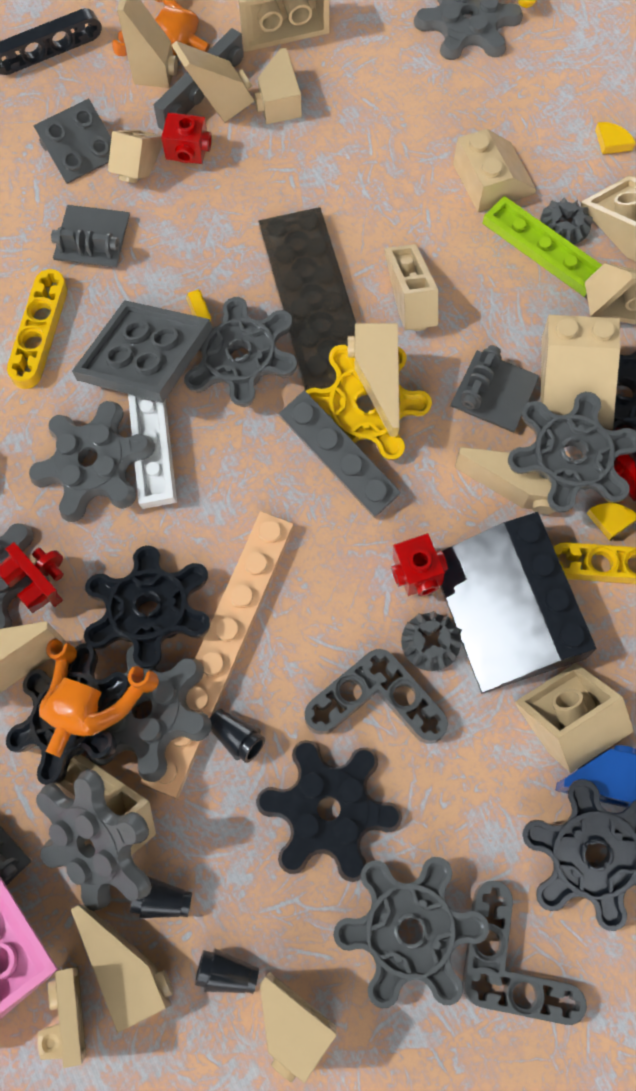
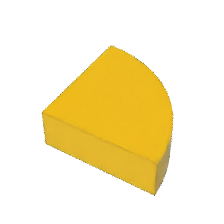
[595,122,636,155]
[186,289,212,321]
[586,503,636,541]

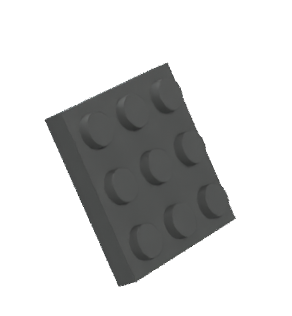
[72,300,213,403]

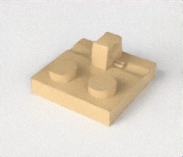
[38,966,86,1069]

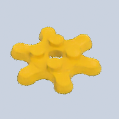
[306,345,432,460]

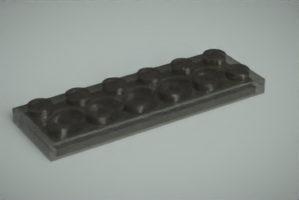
[258,207,356,391]

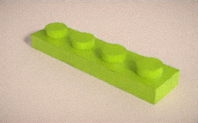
[482,196,602,297]

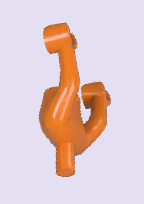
[112,0,210,56]
[39,639,159,757]

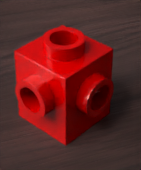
[161,112,212,164]
[391,533,448,596]

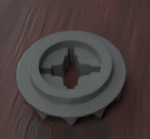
[540,197,593,244]
[401,611,462,671]

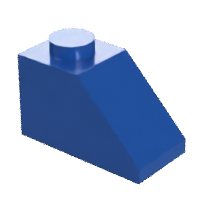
[555,745,636,808]

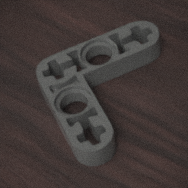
[304,649,448,744]
[462,881,587,1025]

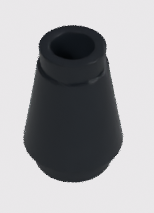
[210,709,265,763]
[130,876,192,918]
[195,948,259,994]

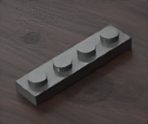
[153,28,244,130]
[278,390,401,518]

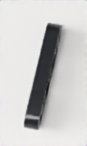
[0,8,102,75]

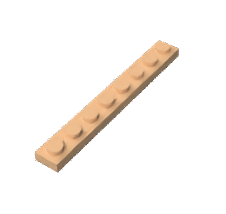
[140,511,294,800]

